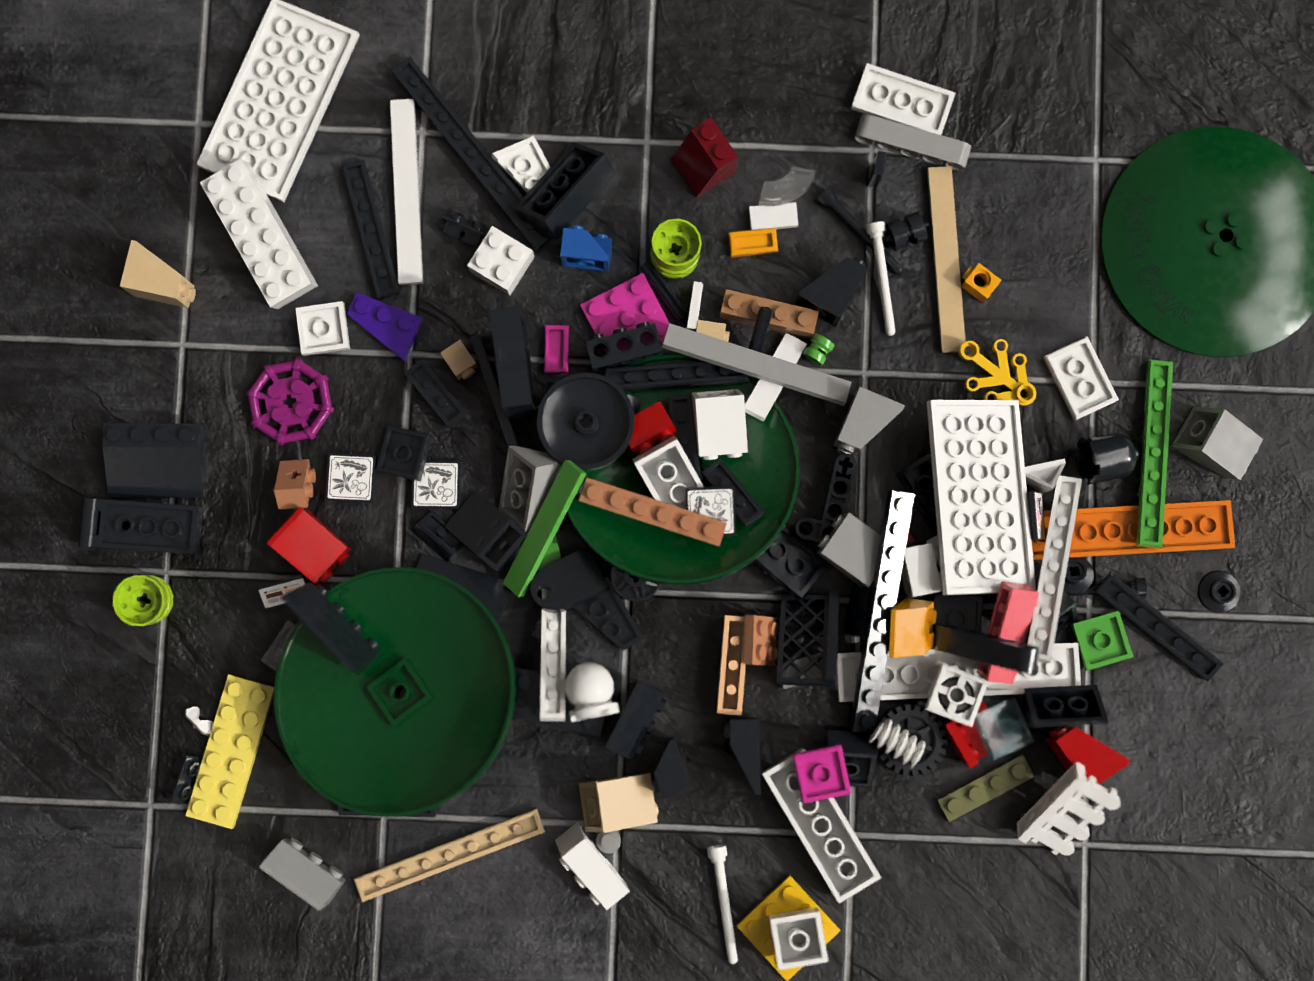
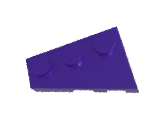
[347,292,423,363]

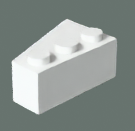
[555,822,630,910]

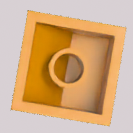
[889,598,937,658]

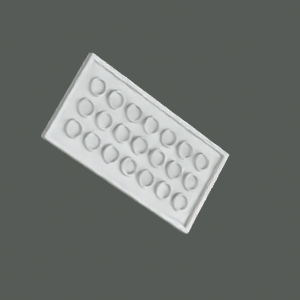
[196,0,359,202]
[927,400,1036,595]

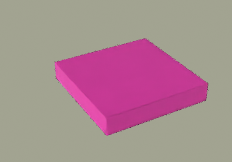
[792,744,851,804]

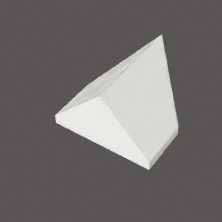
[1025,459,1066,494]

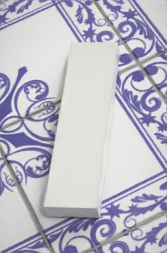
[745,333,807,422]

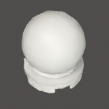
[565,662,619,722]

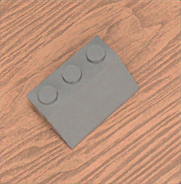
[499,445,560,532]
[259,838,346,911]

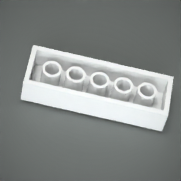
[200,159,318,309]
[761,748,881,903]

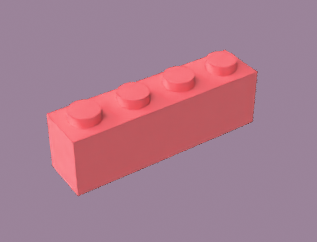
[976,581,1039,685]

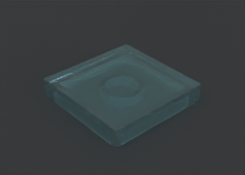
[974,697,1034,761]

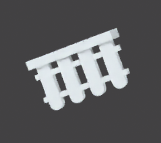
[1017,762,1120,855]

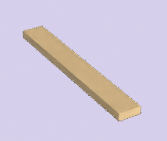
[927,166,966,354]
[354,808,545,902]

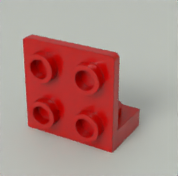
[943,701,1007,768]

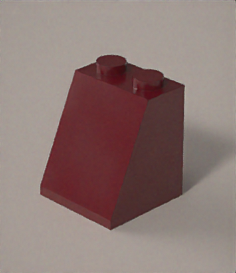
[671,118,738,197]

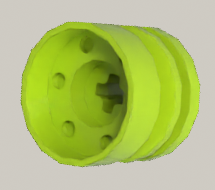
[650,218,702,279]
[113,575,174,626]

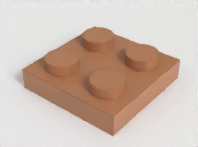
[744,615,778,666]

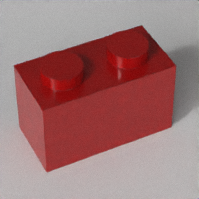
[629,401,677,455]

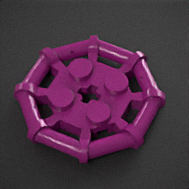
[246,358,334,446]

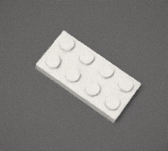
[851,63,955,135]

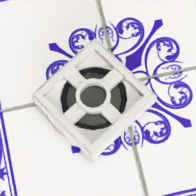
[924,663,988,727]

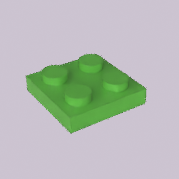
[1071,611,1133,671]

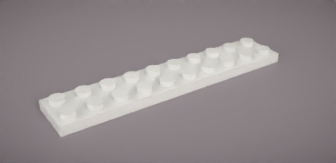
[837,643,1081,702]

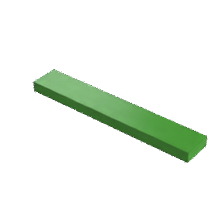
[503,460,587,597]

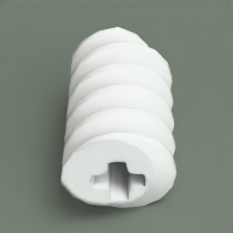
[869,718,925,769]

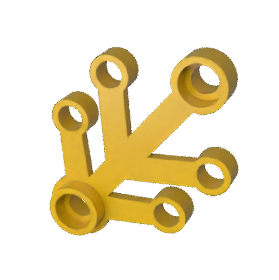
[958,339,1036,406]

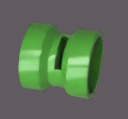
[802,334,835,366]

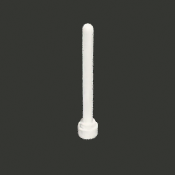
[866,222,895,336]
[707,845,738,964]

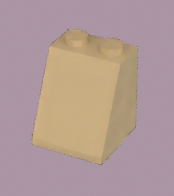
[120,240,196,308]
[579,773,658,833]

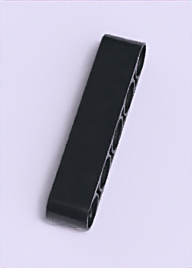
[933,623,1039,674]

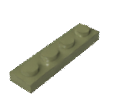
[936,755,1035,822]

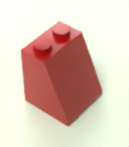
[267,507,351,584]
[1045,726,1131,784]

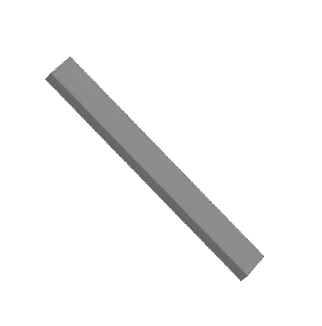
[662,323,851,406]

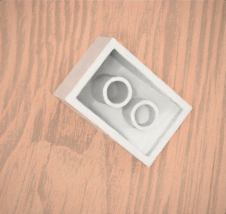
[632,436,704,509]

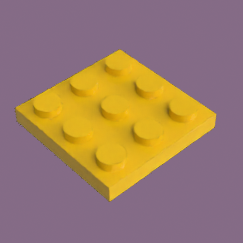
[737,875,841,981]

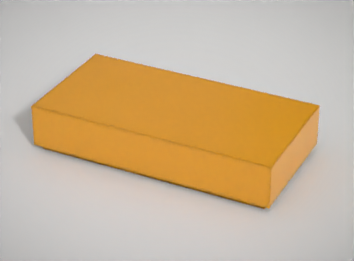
[729,228,778,257]

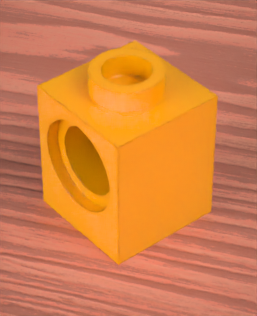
[961,263,1002,303]

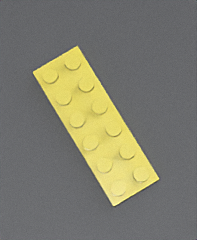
[185,675,274,829]

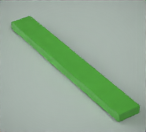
[1136,359,1173,549]

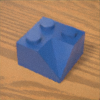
[560,225,612,272]

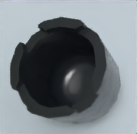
[1076,434,1138,485]

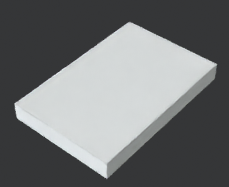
[1043,336,1119,421]

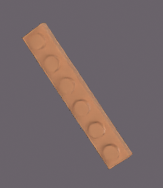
[579,478,727,547]

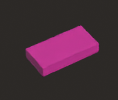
[544,325,569,374]

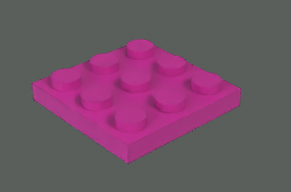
[580,273,669,368]

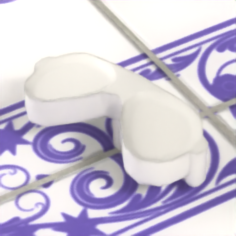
[185,707,213,736]

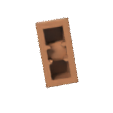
[274,459,316,509]

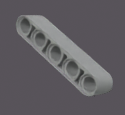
[855,114,971,171]

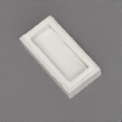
[749,202,798,230]
[687,281,703,332]

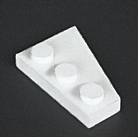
[491,136,550,193]

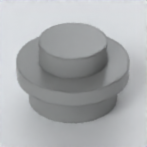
[596,831,621,853]

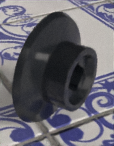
[1063,557,1094,595]
[1198,570,1241,613]

